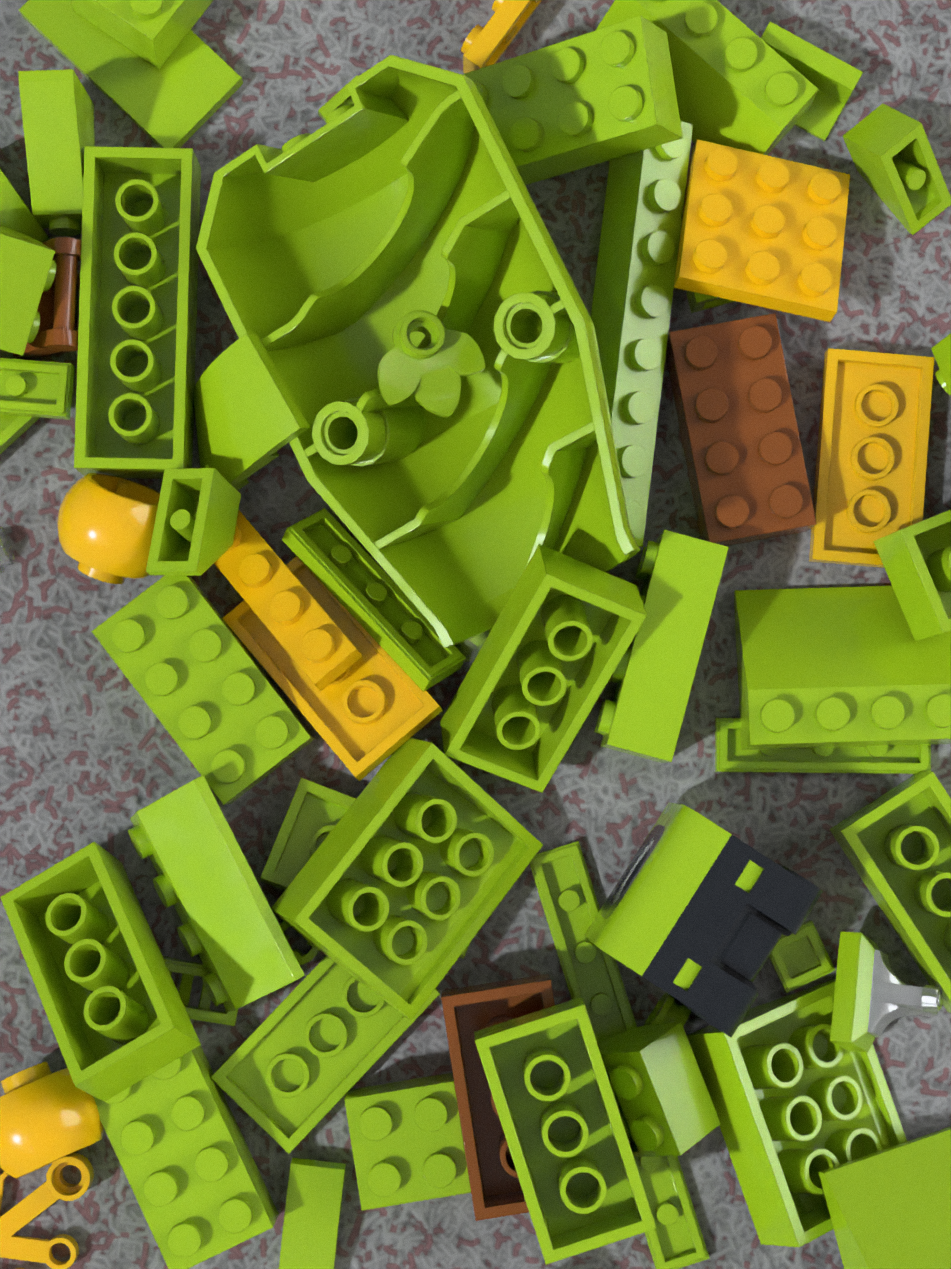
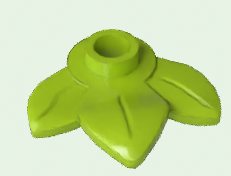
[377,310,486,417]

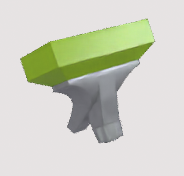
[830,931,943,1052]

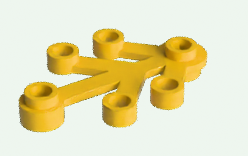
[0,1153,94,1269]

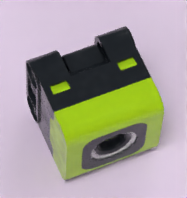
[584,802,823,1037]

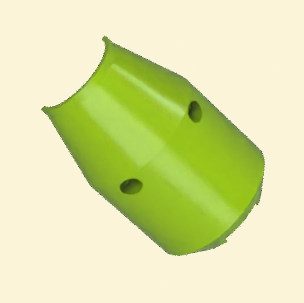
[196,55,640,648]

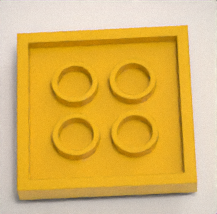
[674,139,850,322]

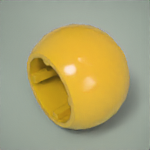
[57,473,160,584]
[0,1061,105,1179]

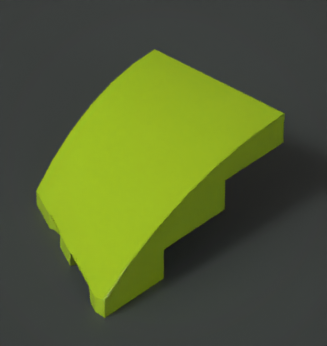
[193,333,310,491]

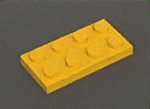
[809,348,934,568]
[222,556,443,781]

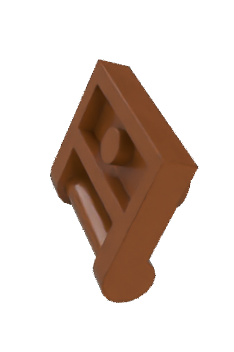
[13,237,81,360]

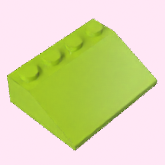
[734,586,951,750]
[271,738,543,1020]
[688,979,907,1247]
[819,1126,951,1269]

